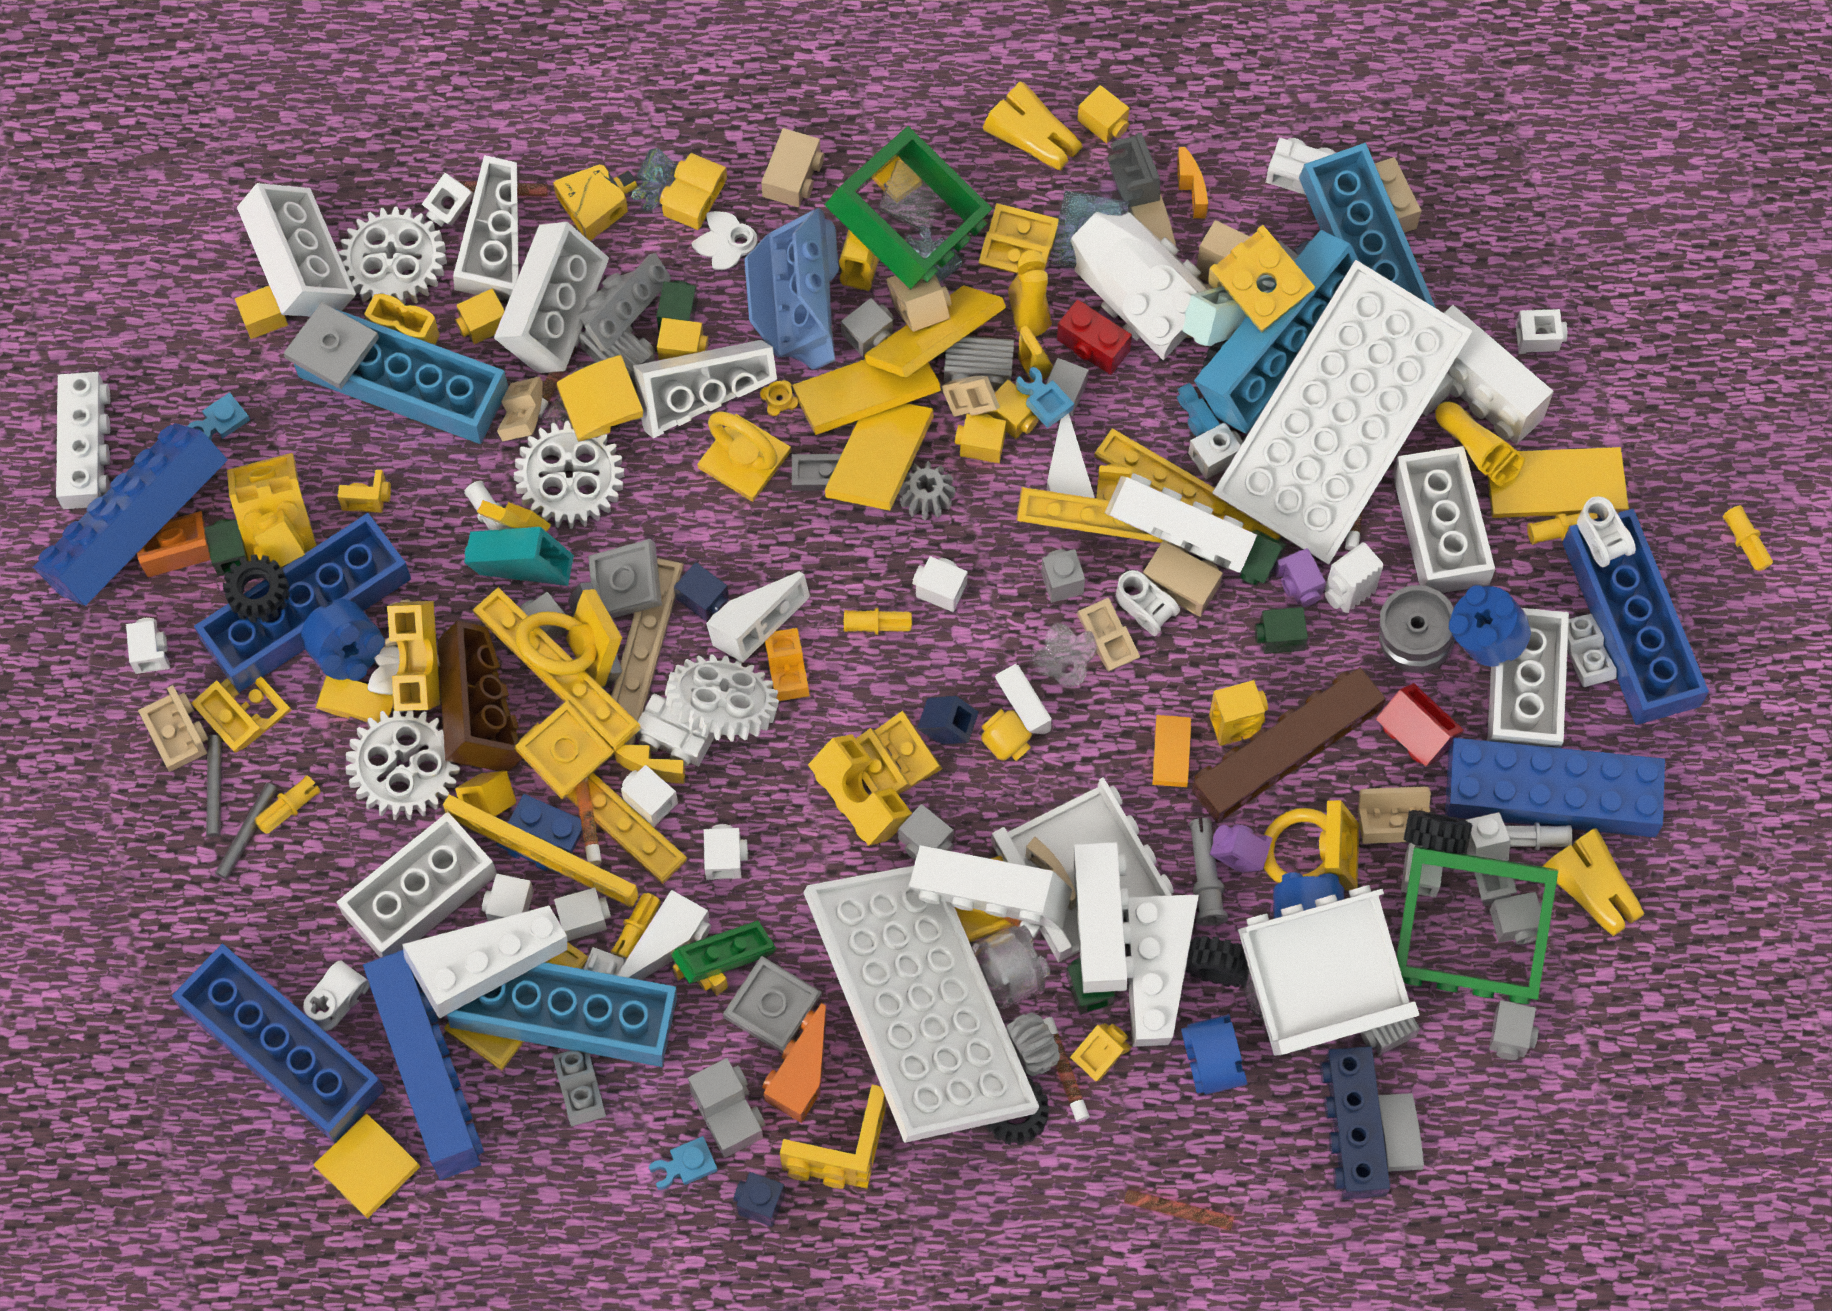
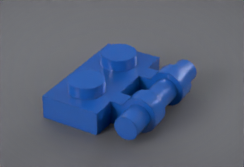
[497,793,587,874]

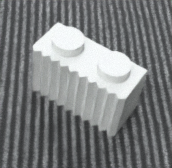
[1325,542,1383,613]

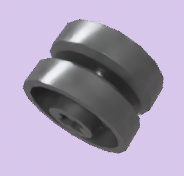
[1379,585,1455,673]

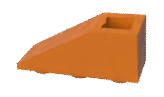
[762,1003,827,1123]

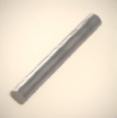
[206,735,222,837]
[215,783,278,880]

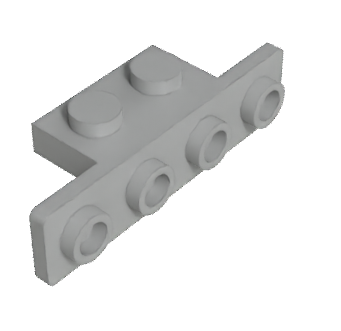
[578,253,671,352]

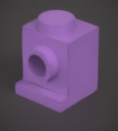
[1274,548,1326,607]
[1209,824,1272,873]

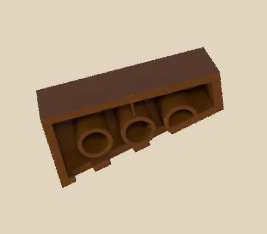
[438,620,523,771]

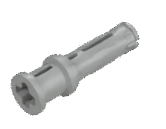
[1189,818,1228,926]

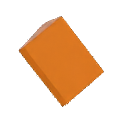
[137,511,211,577]

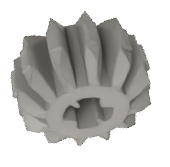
[898,461,955,521]
[1006,1012,1060,1077]

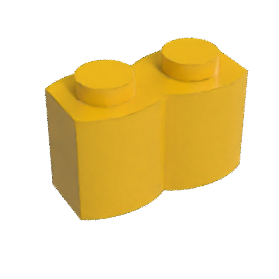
[660,153,727,230]
[839,229,879,291]
[364,294,440,345]

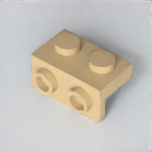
[138,685,208,772]
[1358,787,1431,844]

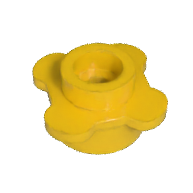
[760,380,799,416]

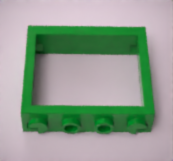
[824,126,993,290]
[1397,846,1558,1004]

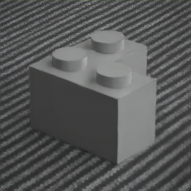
[688,1058,766,1158]

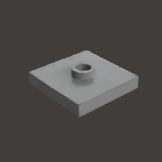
[283,302,379,390]
[588,539,662,618]
[723,956,822,1054]

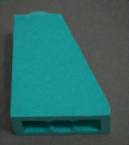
[464,527,574,586]

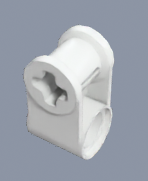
[1577,496,1636,567]
[1115,570,1180,636]
[303,960,370,1031]

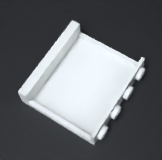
[991,777,1174,962]
[1238,885,1419,1056]

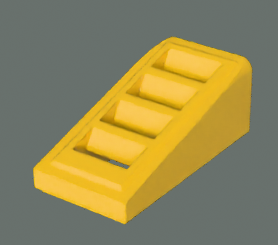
[1018,325,1053,383]

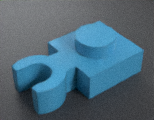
[1016,367,1075,429]
[1177,383,1220,437]
[187,392,250,440]
[649,1136,718,1190]

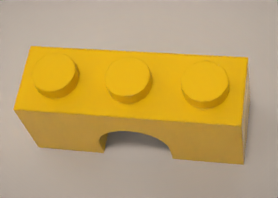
[387,601,440,711]
[808,734,912,846]

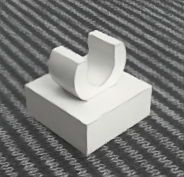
[584,947,626,976]

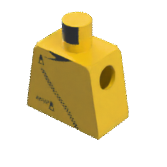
[553,164,637,241]

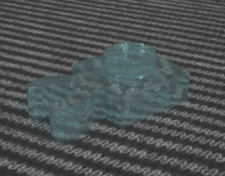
[631,148,677,210]
[906,225,962,282]

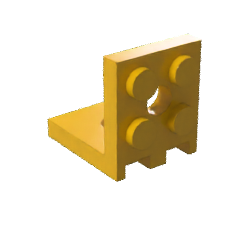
[1208,225,1315,333]
[227,453,317,561]
[780,1084,887,1189]

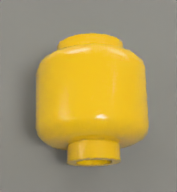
[981,709,1032,761]

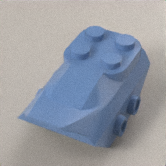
[744,207,839,370]

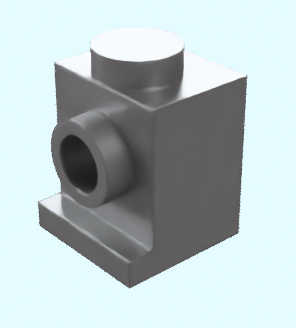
[1474,857,1517,906]

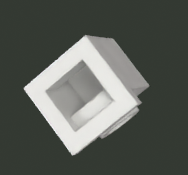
[422,173,474,227]
[1515,309,1568,354]
[126,618,170,674]

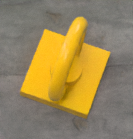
[697,411,791,502]
[515,589,622,687]
[1263,800,1359,890]

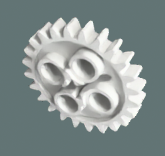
[338,207,447,306]
[514,421,624,529]
[665,654,779,741]
[346,710,460,820]

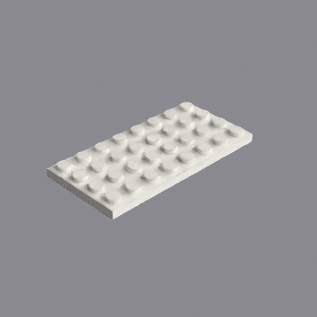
[1212,260,1472,565]
[804,866,1039,1143]

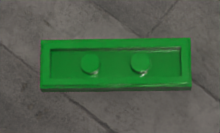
[671,920,777,984]

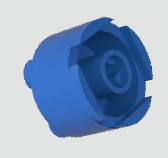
[1449,585,1531,667]
[301,599,385,681]
[1273,872,1345,919]
[1181,1014,1247,1095]

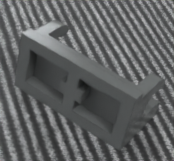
[1107,132,1160,208]

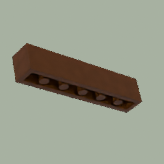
[1192,667,1386,824]

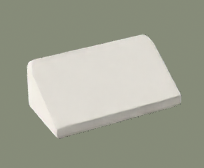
[995,664,1051,734]

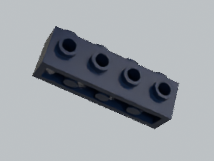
[1320,1046,1390,1200]

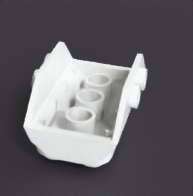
[1070,212,1209,361]

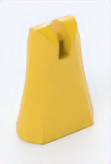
[983,81,1083,171]
[1008,250,1052,337]
[1435,402,1525,486]
[1542,828,1644,936]

